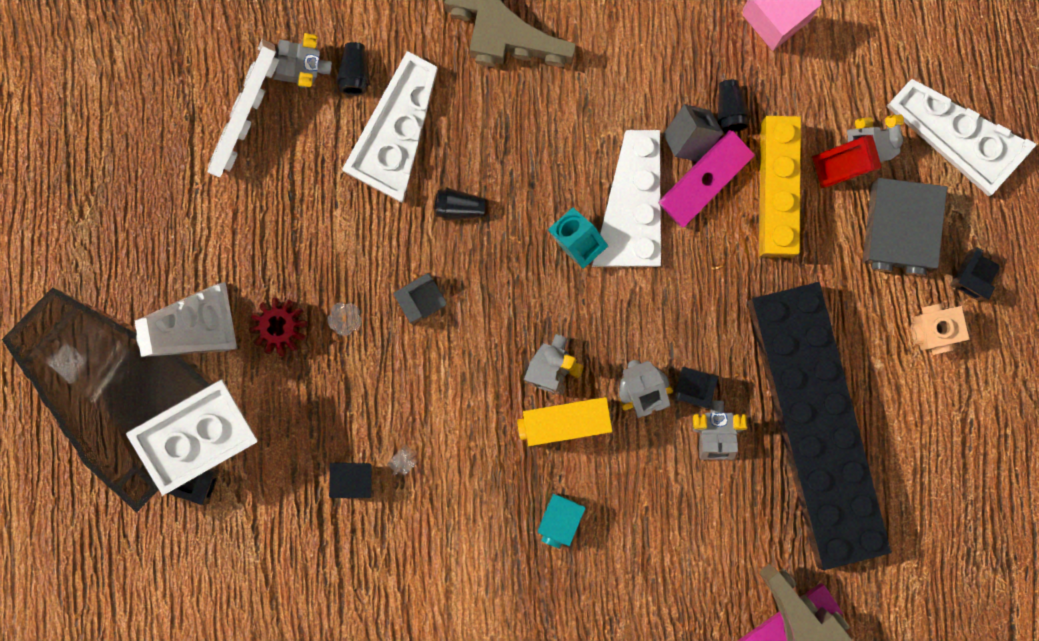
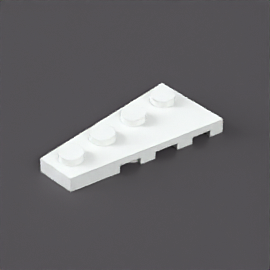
[207,39,279,178]
[342,51,438,203]
[886,79,1037,197]
[592,130,661,267]
[135,282,237,357]

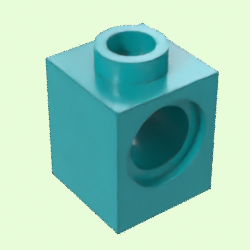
[548,207,609,269]
[537,493,586,549]

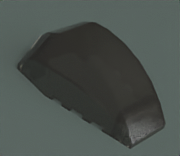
[2,287,214,513]

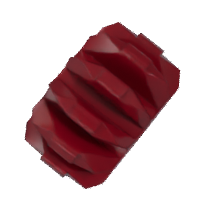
[249,298,309,356]

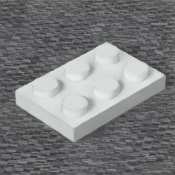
[126,379,258,496]

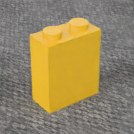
[517,397,612,446]

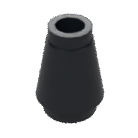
[336,42,370,96]
[717,79,751,133]
[434,187,485,221]

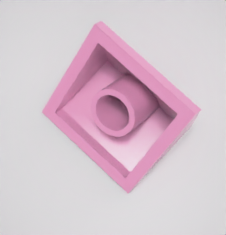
[743,0,822,51]

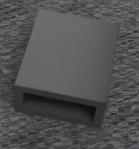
[862,178,947,276]

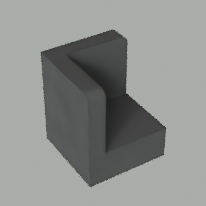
[664,104,723,162]
[393,273,447,325]

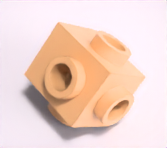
[911,303,970,355]

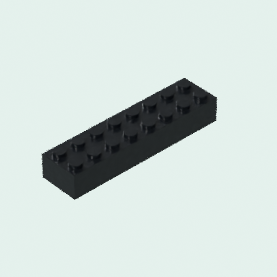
[747,282,892,570]

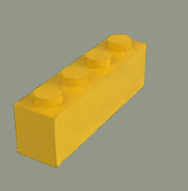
[759,116,801,258]

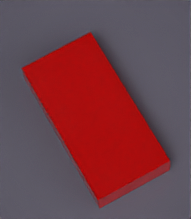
[812,135,882,189]

